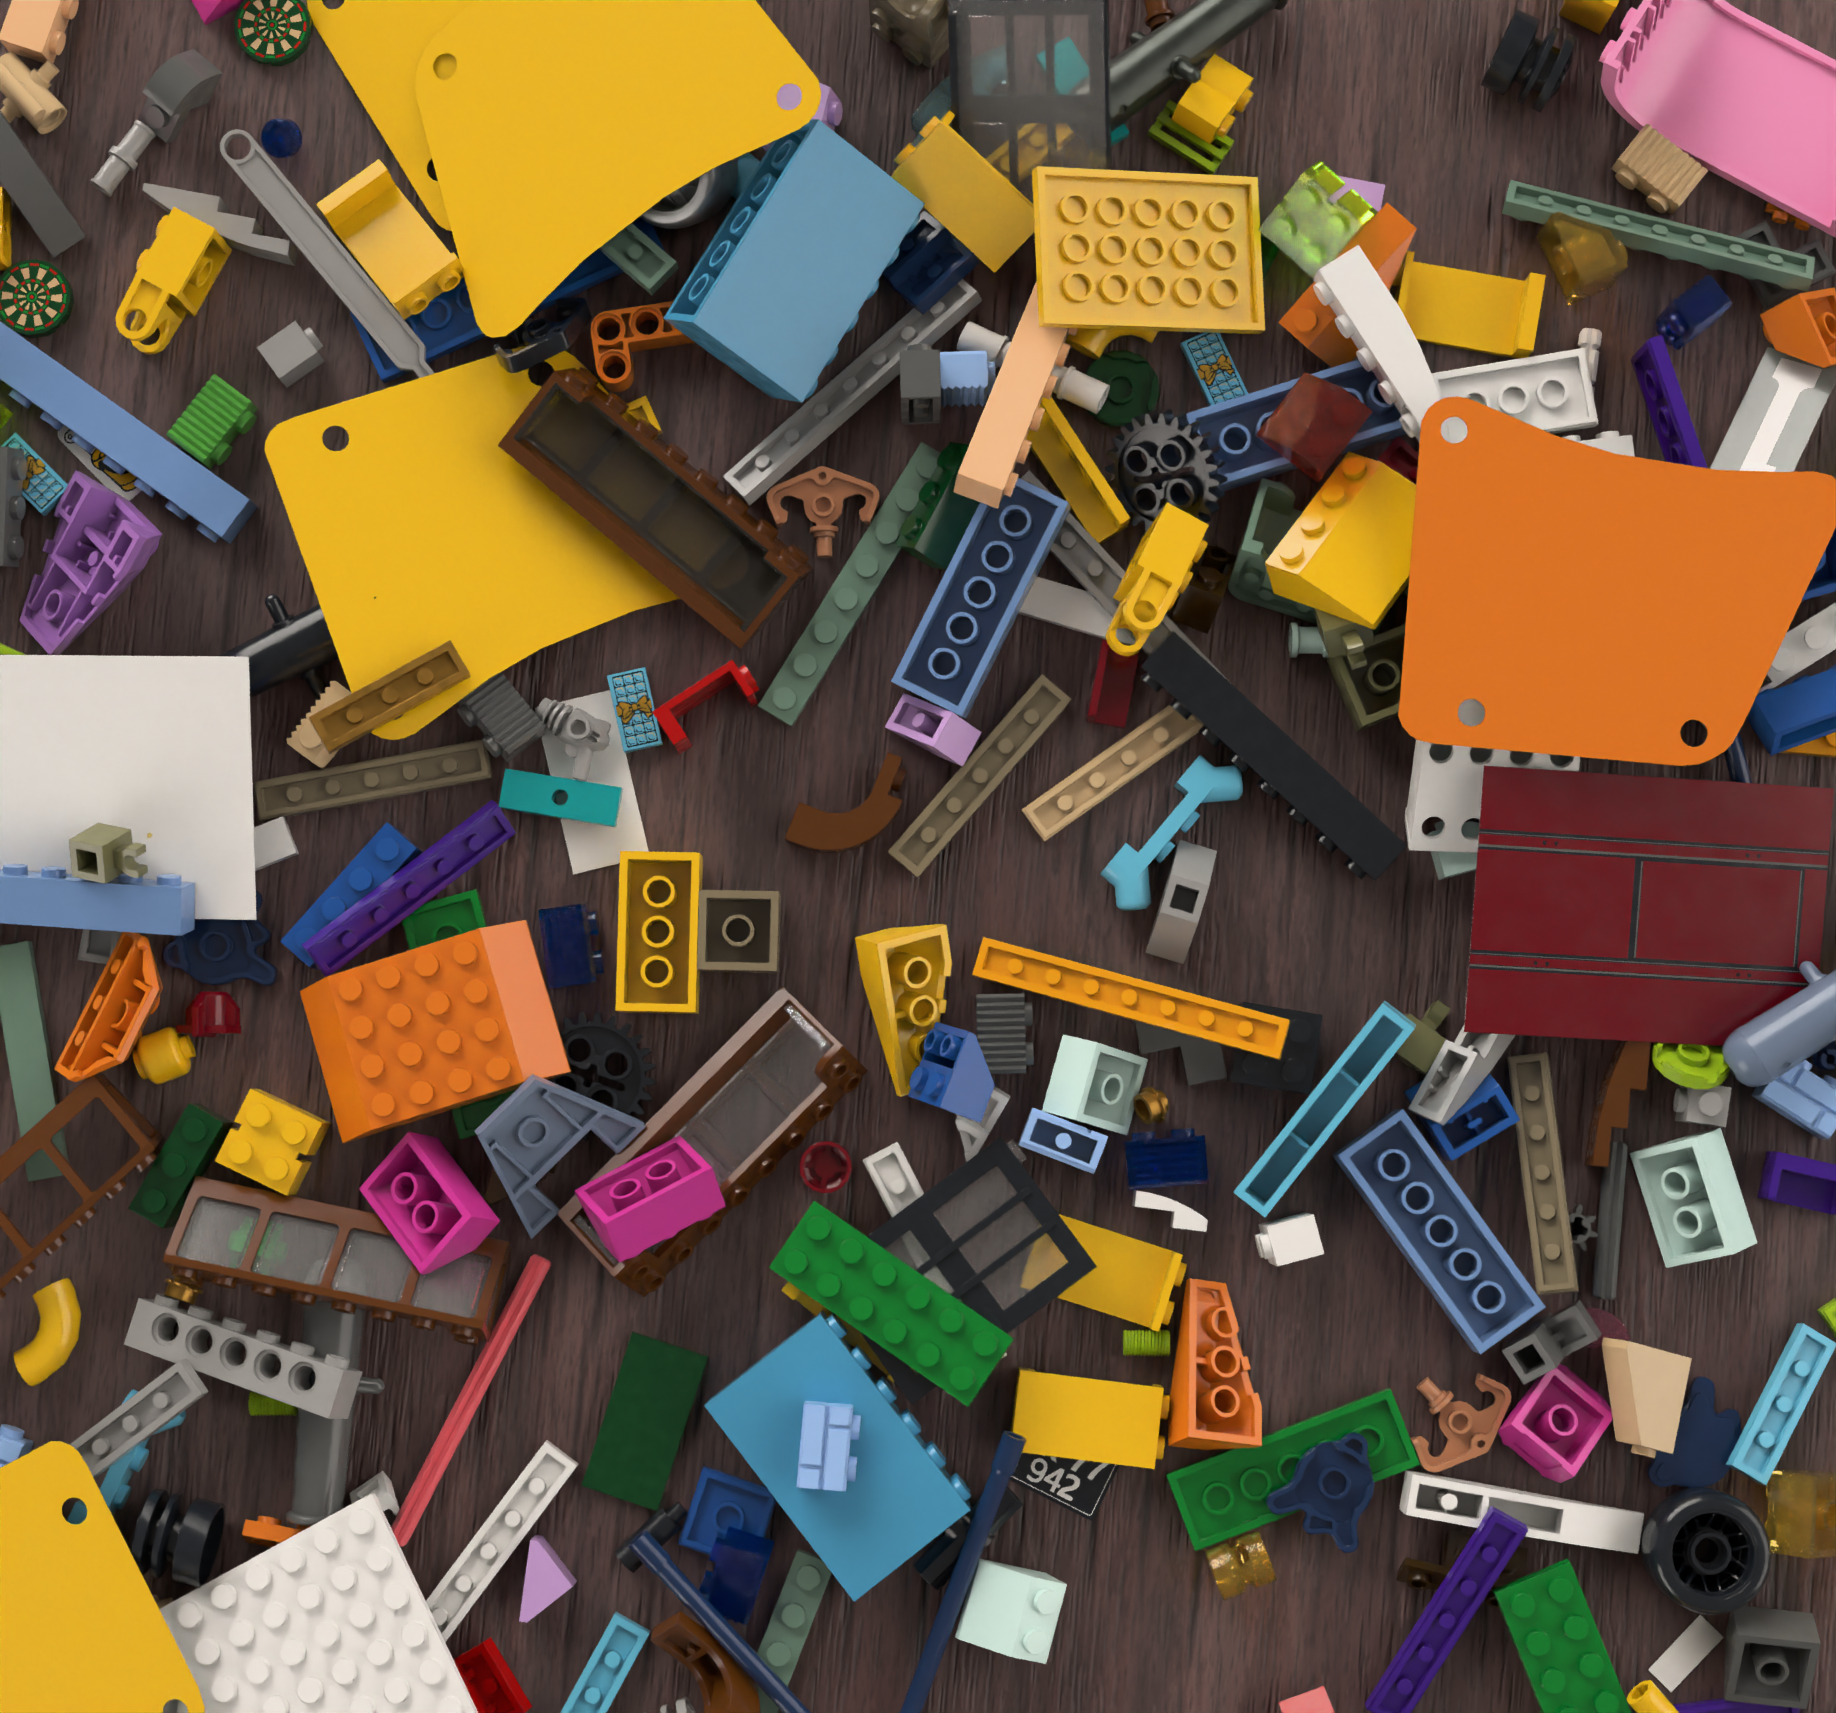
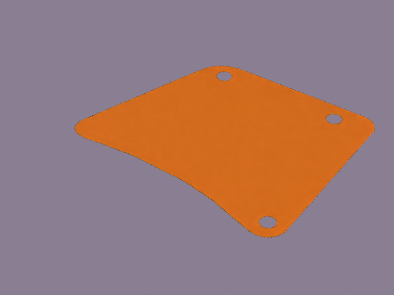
[1398,396,1836,766]

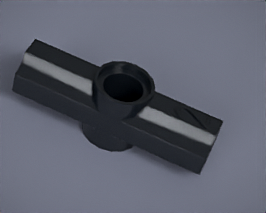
[913,1486,1023,1590]

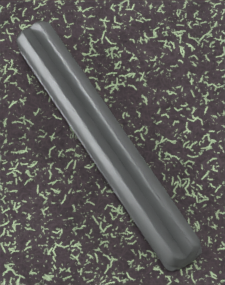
[1593,1141,1628,1300]

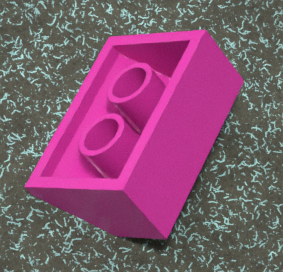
[359,1131,500,1275]
[574,1135,726,1263]

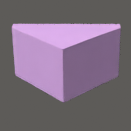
[519,1535,577,1623]

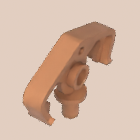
[766,466,880,558]
[1410,1373,1511,1473]

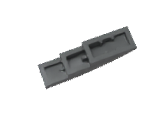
[0,110,87,258]

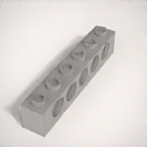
[124,1293,362,1419]

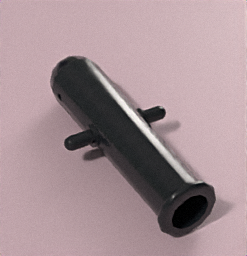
[219,594,378,699]

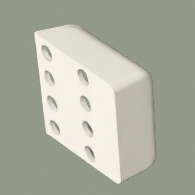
[1404,699,1580,853]

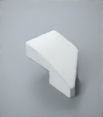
[955,1086,1011,1161]
[1132,1190,1208,1232]

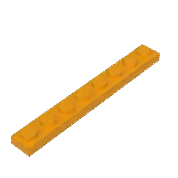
[972,937,1291,1060]

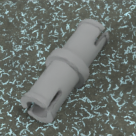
[90,120,156,197]

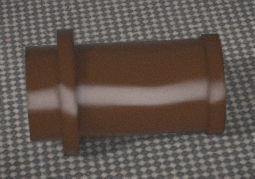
[1144,0,1175,31]

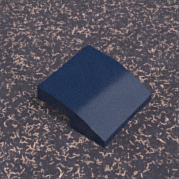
[880,211,980,315]

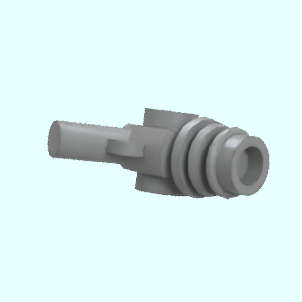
[535,698,611,782]

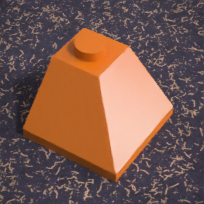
[1760,287,1836,368]

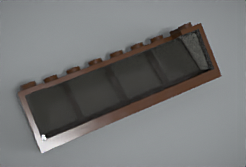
[498,367,813,649]

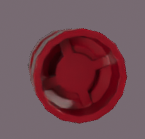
[800,1141,853,1193]

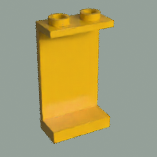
[891,110,1035,273]
[316,159,464,320]
[1392,251,1546,359]
[1020,1214,1187,1332]
[1011,1367,1170,1469]

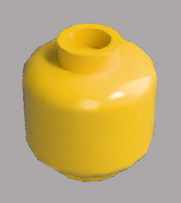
[132,1027,196,1085]

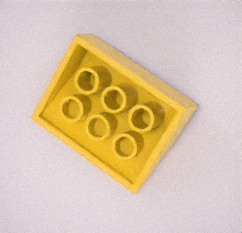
[1265,451,1416,630]

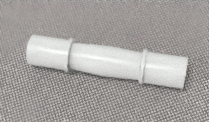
[957,321,1110,414]

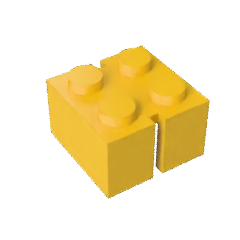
[215,1089,331,1196]

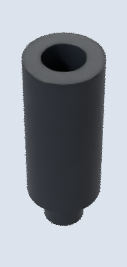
[614,1501,688,1573]

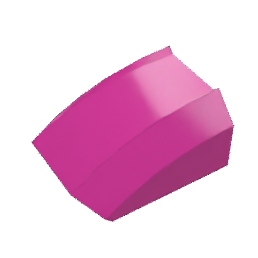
[1498,1364,1613,1483]

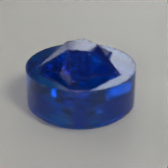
[261,118,302,158]

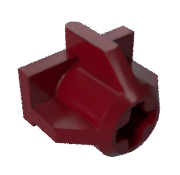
[176,991,241,1038]

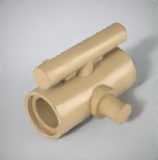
[0,52,67,134]

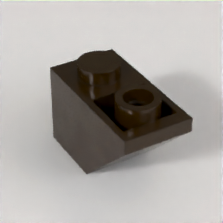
[1171,545,1237,634]

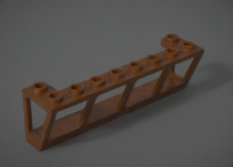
[0,1072,164,1301]

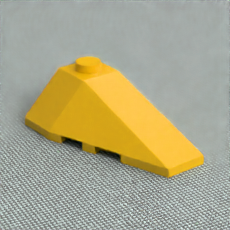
[855,924,952,1097]

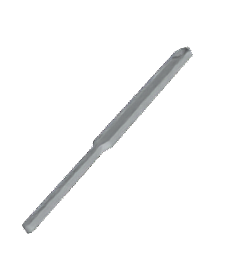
[220,129,434,378]

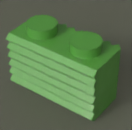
[167,374,258,469]

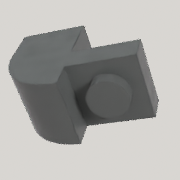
[138,49,222,143]
[1502,1300,1602,1385]

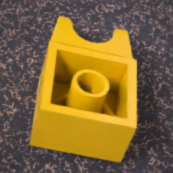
[115,207,232,354]
[1106,502,1209,656]

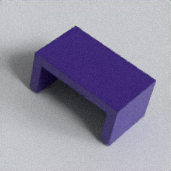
[1757,1151,1836,1215]

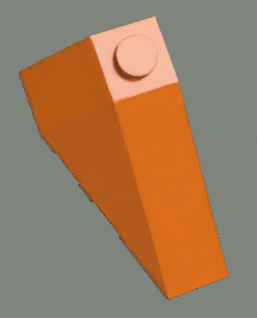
[1278,202,1417,367]

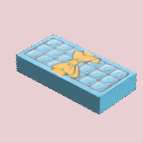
[1180,332,1248,406]
[1,432,68,516]
[607,667,663,753]

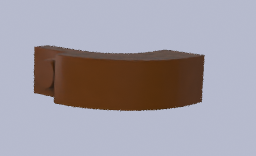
[785,752,907,853]
[650,1611,760,1713]

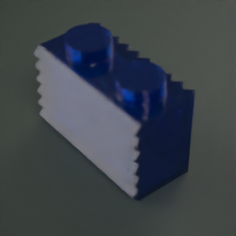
[1656,275,1732,350]
[538,903,605,990]
[1123,1128,1209,1190]
[699,1526,775,1625]

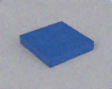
[678,1466,776,1570]

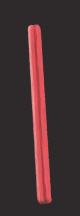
[391,1254,551,1547]

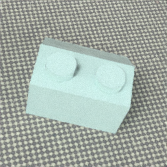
[1042,1034,1148,1135]
[955,1559,1067,1664]

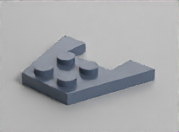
[475,1074,646,1239]

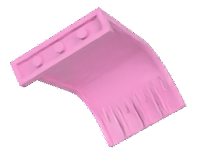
[1599,0,1836,238]

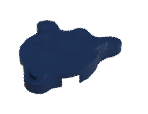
[162,890,278,986]
[1647,1376,1742,1488]
[1266,1432,1375,1553]

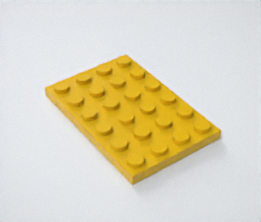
[1032,166,1265,334]

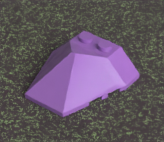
[19,470,162,655]

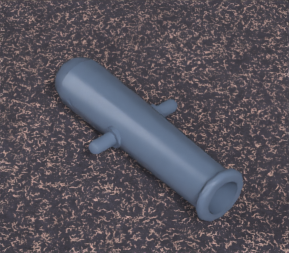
[1722,961,1836,1087]

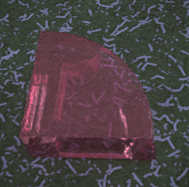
[1585,1307,1630,1348]

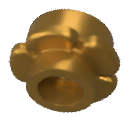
[1133,1087,1169,1125]
[164,1277,203,1305]

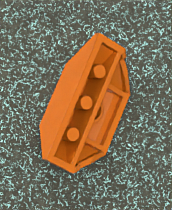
[54,932,163,1082]

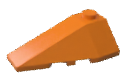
[1168,1278,1262,1450]

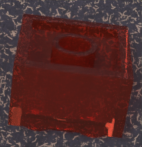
[1256,372,1373,483]

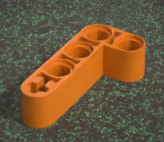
[591,301,695,392]

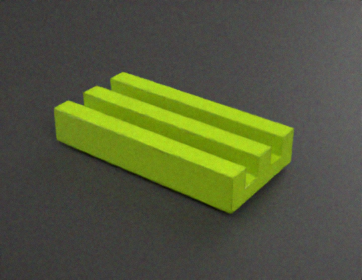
[1148,99,1234,175]

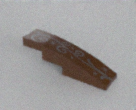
[1584,1040,1650,1167]

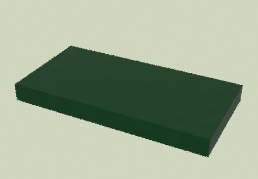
[581,1331,709,1511]

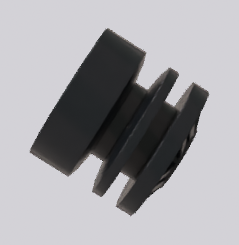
[1480,10,1577,113]
[131,1488,225,1588]

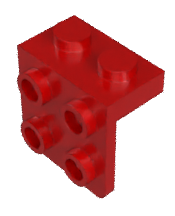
[453,1637,532,1713]

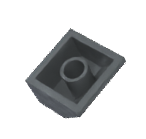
[1724,1606,1821,1709]

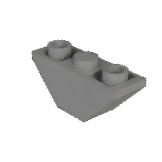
[1145,840,1217,964]

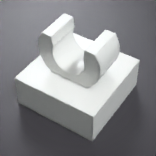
[349,1471,400,1516]

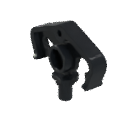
[493,297,592,373]

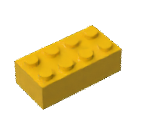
[615,851,703,1014]

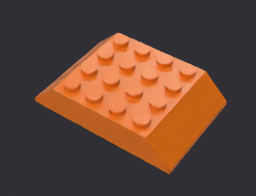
[300,920,571,1143]

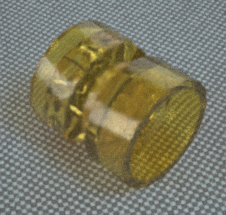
[1205,1531,1277,1601]

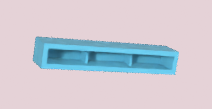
[1233,1000,1416,1217]

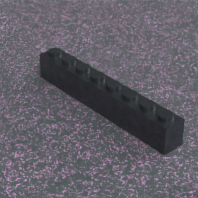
[1138,631,1408,880]

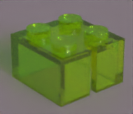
[1258,160,1378,279]

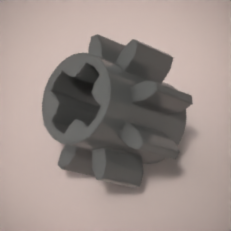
[1569,1204,1598,1251]

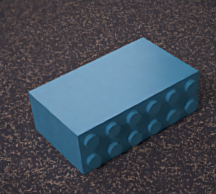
[663,119,925,403]
[704,1310,971,1602]

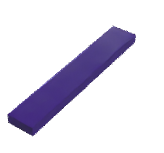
[302,800,516,977]
[1365,1506,1528,1713]

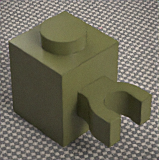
[1314,608,1378,670]
[69,823,148,884]
[1394,1000,1451,1074]

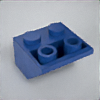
[908,1022,995,1123]
[1403,1073,1520,1161]

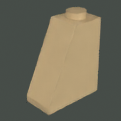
[1602,1337,1692,1458]

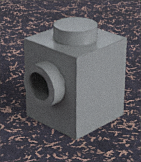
[257,321,325,388]
[1673,1085,1732,1127]

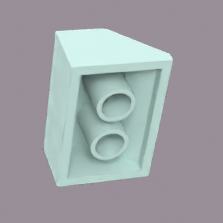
[1630,1128,1757,1268]

